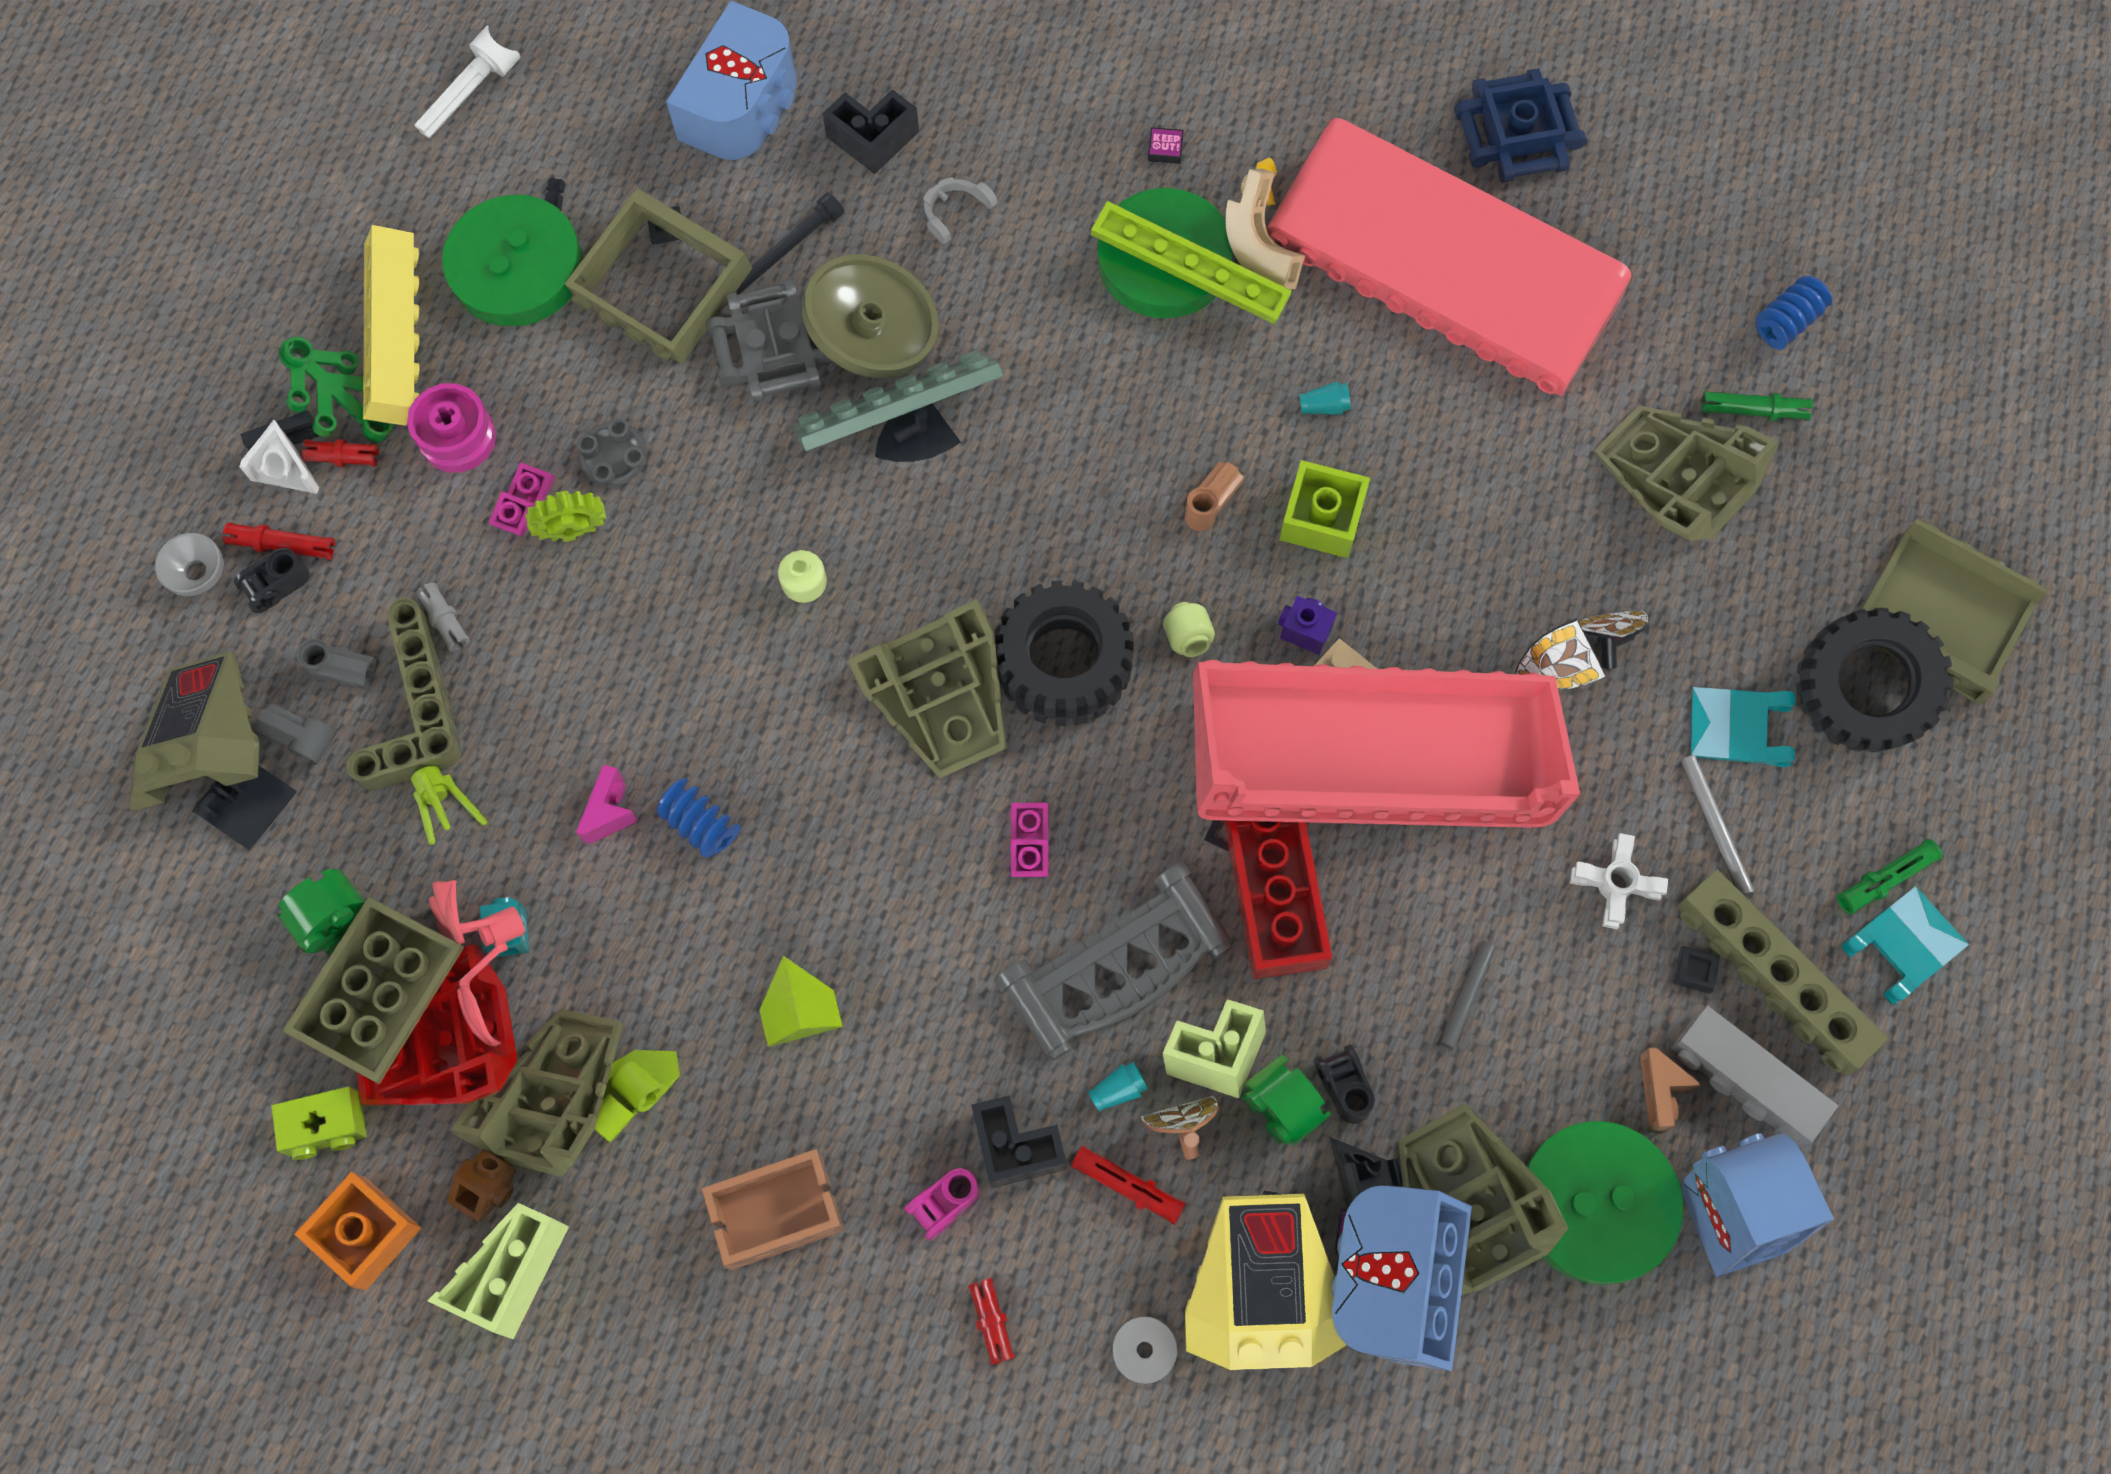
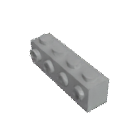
[1671,1005,1839,1148]

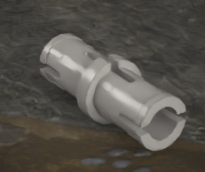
[416,583,470,653]

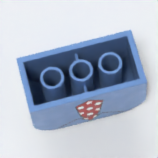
[666,1,797,160]
[1682,1133,1834,1277]
[1332,1186,1472,1371]

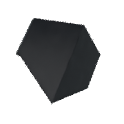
[1329,1137,1403,1208]

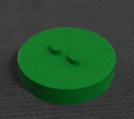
[1097,188,1233,318]
[442,195,584,326]
[1526,1121,1683,1285]

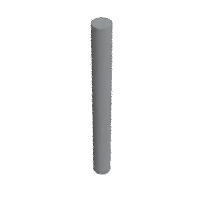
[1681,755,1755,896]

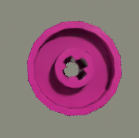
[407,383,496,472]

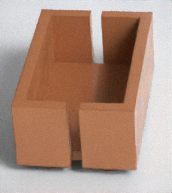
[702,1149,845,1270]

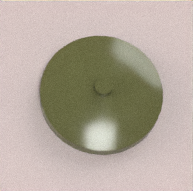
[802,254,939,378]

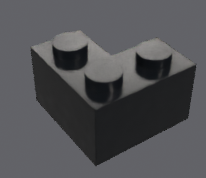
[822,89,920,174]
[971,1095,1067,1189]

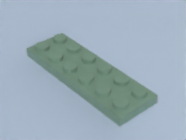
[791,350,1003,451]

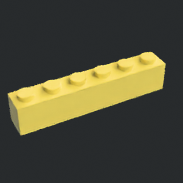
[363,225,419,426]

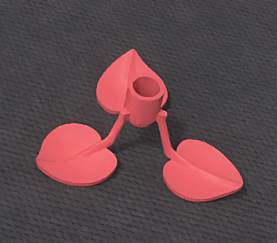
[428,880,525,1046]

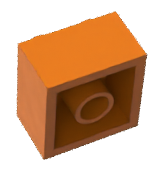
[294,1171,422,1291]

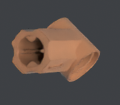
[1184,461,1244,531]

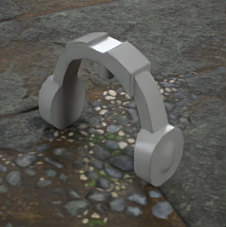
[923,177,998,244]

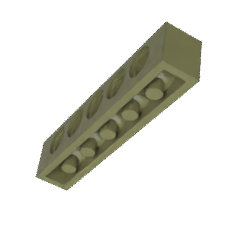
[1677,869,1889,1076]

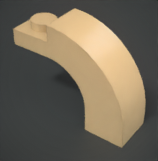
[1226,169,1305,290]

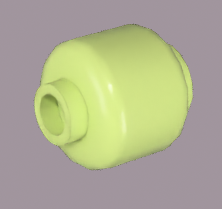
[778,550,827,603]
[1163,602,1215,657]

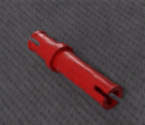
[223,522,336,560]
[1071,1145,1186,1226]

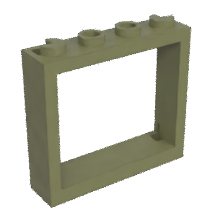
[565,188,753,364]

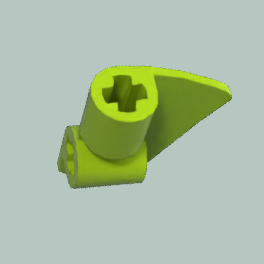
[595,1050,680,1143]

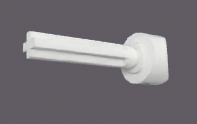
[414,26,521,139]

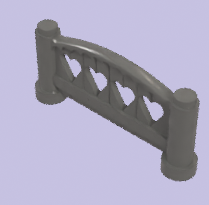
[994,861,1232,1060]

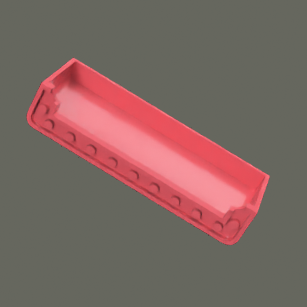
[1266,118,1631,397]
[1193,660,1580,828]

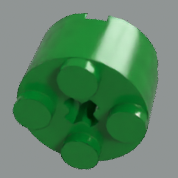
[277,868,365,955]
[1240,1054,1331,1146]

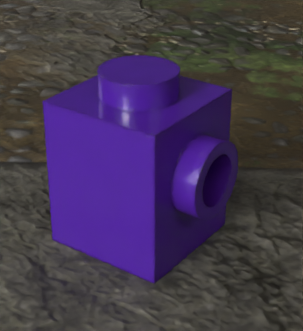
[1277,596,1337,655]

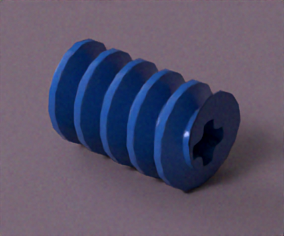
[1755,276,1832,350]
[657,778,741,858]

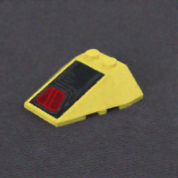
[1185,1194,1347,1370]

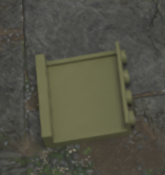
[1861,518,2049,704]

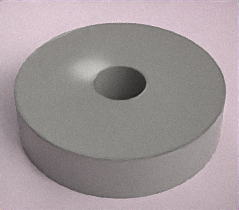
[1112,1317,1177,1384]

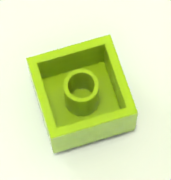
[1279,460,1370,558]

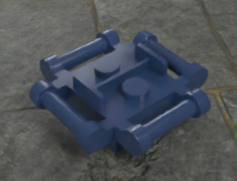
[1454,68,1587,183]

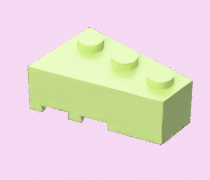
[428,1203,569,1339]

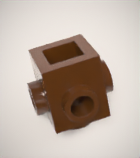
[447,1149,516,1222]

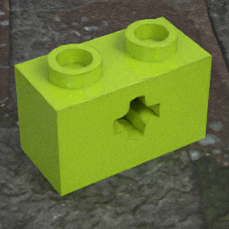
[271,1086,367,1160]

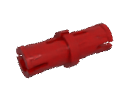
[302,439,379,467]
[968,1278,1015,1365]

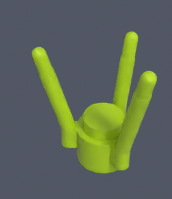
[411,766,488,845]

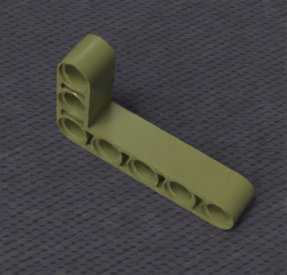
[347,598,461,791]

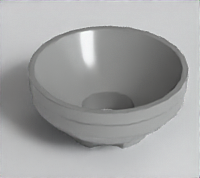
[155,533,224,596]

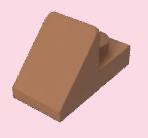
[1640,1048,1700,1132]

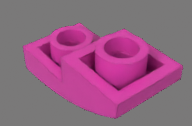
[488,462,556,537]
[1011,803,1048,877]

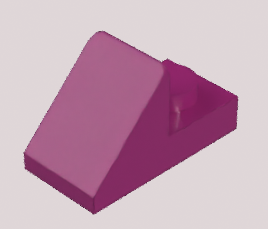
[576,764,638,844]

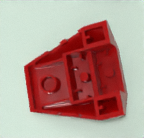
[357,944,517,1106]

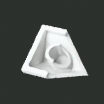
[239,420,319,494]

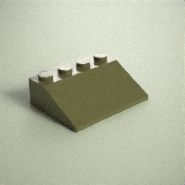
[283,897,464,1084]

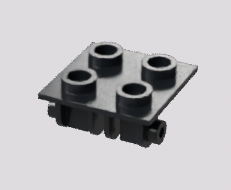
[192,765,297,851]

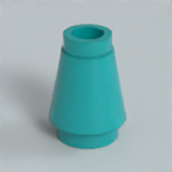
[1299,381,1351,415]
[1088,1061,1149,1112]

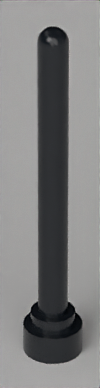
[725,192,844,306]

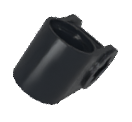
[234,548,310,613]
[1314,1044,1375,1124]

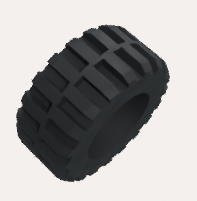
[995,580,1134,726]
[1796,608,1954,752]

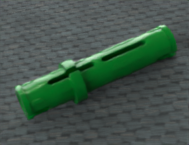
[1702,390,1813,421]
[1836,839,1943,915]

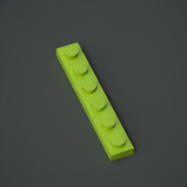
[1091,201,1292,325]

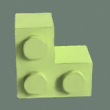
[1163,999,1266,1098]

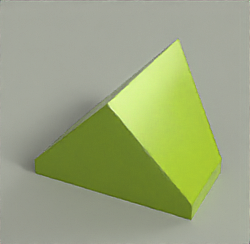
[760,956,843,1047]

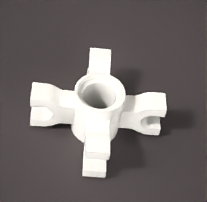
[1569,833,1668,929]

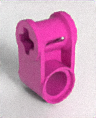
[904,1168,980,1241]

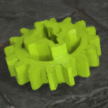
[525,491,606,542]

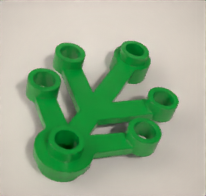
[278,337,393,442]

